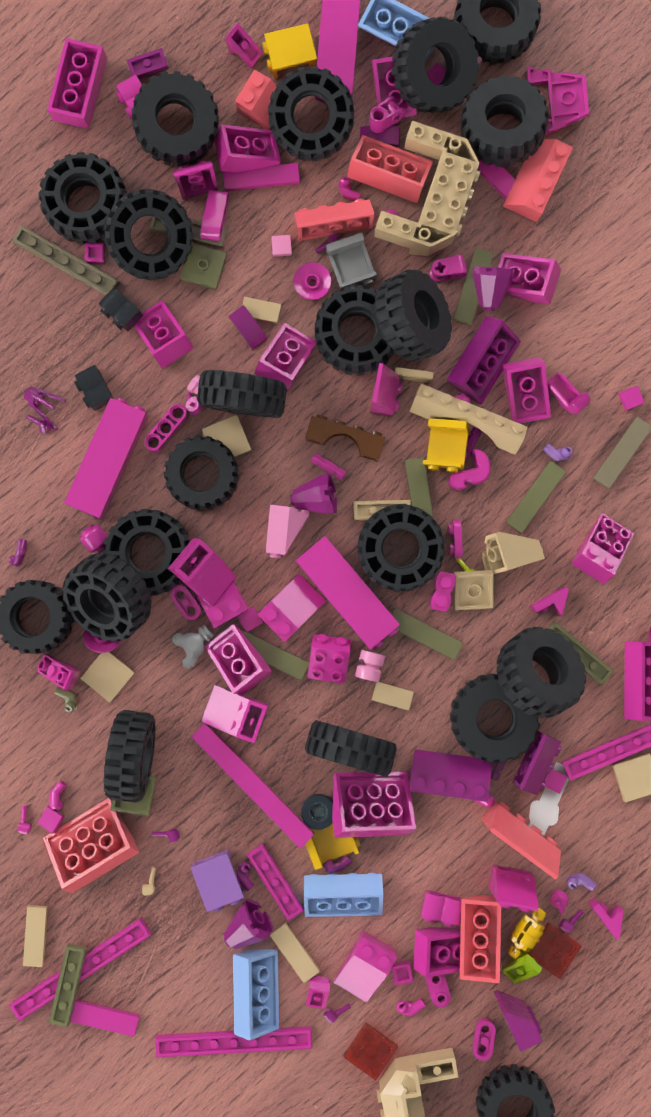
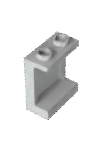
[326,232,377,291]

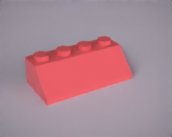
[347,135,433,203]
[503,139,573,223]
[294,199,374,241]
[460,895,502,983]

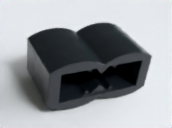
[98,288,143,332]
[74,365,114,411]

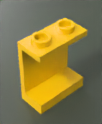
[262,23,317,79]
[423,418,470,473]
[306,823,361,870]

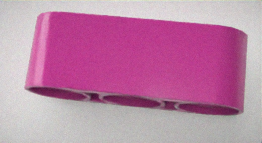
[200,190,229,241]
[144,404,189,453]

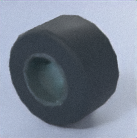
[301,794,333,830]

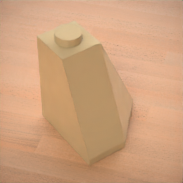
[481,532,545,574]

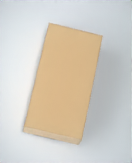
[242,297,281,324]
[394,367,434,383]
[371,682,414,710]

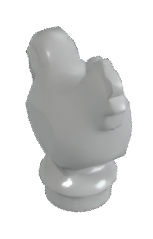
[172,624,214,669]

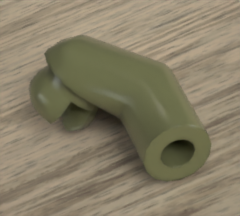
[54,686,78,712]

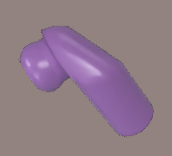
[543,443,573,461]
[567,873,596,891]

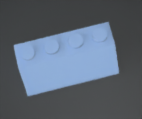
[358,0,435,61]
[304,873,383,917]
[233,949,279,1041]

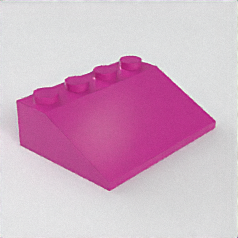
[332,772,416,838]

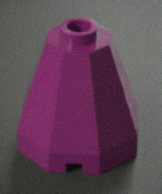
[473,266,515,311]
[290,474,338,514]
[223,899,274,949]

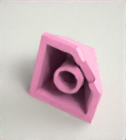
[266,505,310,559]

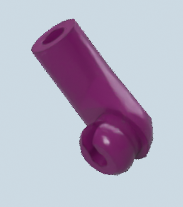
[323,854,353,873]

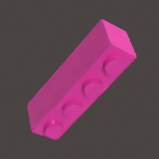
[624,641,651,721]

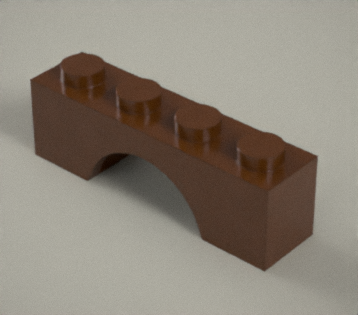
[305,414,385,462]

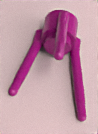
[24,386,66,431]

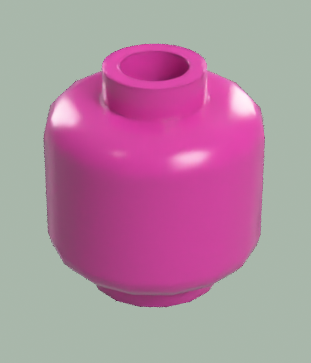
[80,524,108,553]

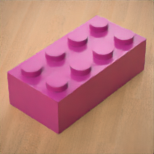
[47,38,107,129]

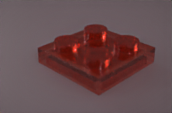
[526,922,582,979]
[343,1022,398,1081]

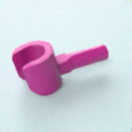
[17,806,31,834]

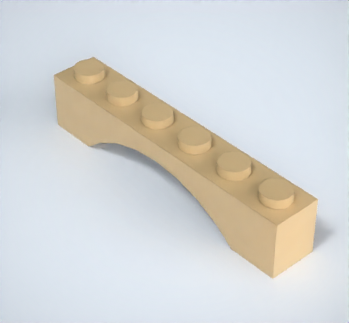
[409,384,528,455]

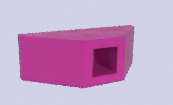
[37,654,81,691]

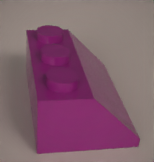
[512,730,561,795]
[494,990,543,1052]

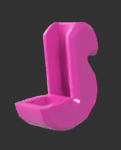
[547,373,590,414]
[448,449,491,491]

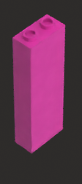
[315,0,360,102]
[64,398,148,520]
[295,536,400,650]

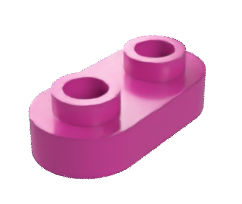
[448,520,463,558]
[170,585,202,620]
[425,974,451,1008]
[472,1018,496,1061]

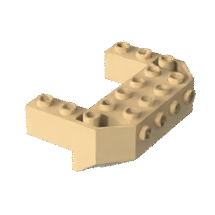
[374,121,481,256]
[376,1048,459,1117]

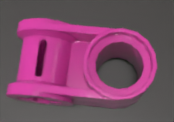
[369,96,406,133]
[429,254,468,282]

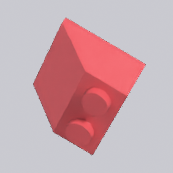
[235,69,277,130]

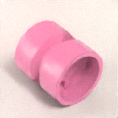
[355,650,385,682]

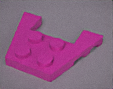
[527,67,589,136]

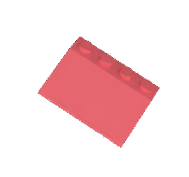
[43,798,139,893]
[481,801,561,880]

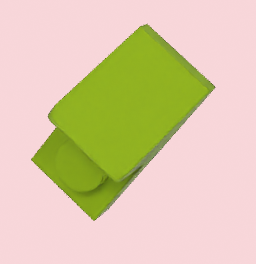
[501,950,542,984]

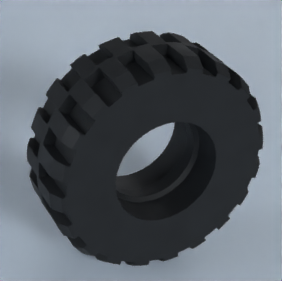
[454,0,541,64]
[392,17,479,113]
[268,66,354,161]
[132,71,219,166]
[461,76,549,167]
[38,152,127,244]
[104,189,194,280]
[375,269,452,362]
[314,285,394,376]
[197,370,287,418]
[358,504,445,592]
[103,509,190,596]
[62,553,152,642]
[496,627,586,718]
[450,673,540,763]
[103,710,156,803]
[305,720,397,777]

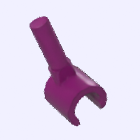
[315,234,339,253]
[26,415,51,433]
[152,829,180,842]
[559,909,584,932]
[323,1003,351,1023]

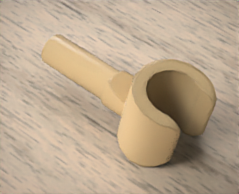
[142,867,156,896]

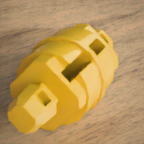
[508,908,546,959]

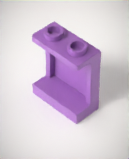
[190,849,245,912]

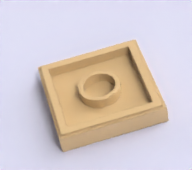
[202,415,252,465]
[454,570,494,610]
[80,652,136,703]
[612,753,651,802]

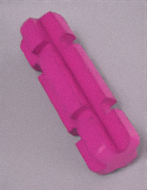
[311,453,346,480]

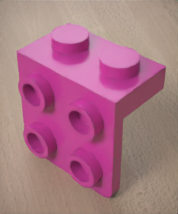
[308,634,351,683]

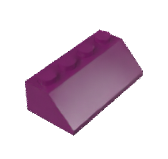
[446,316,521,404]
[409,749,492,802]

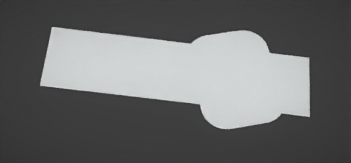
[529,762,569,835]

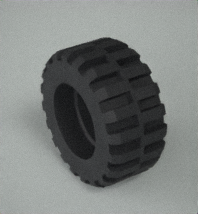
[164,435,239,511]
[0,580,74,654]
[476,1064,555,1117]

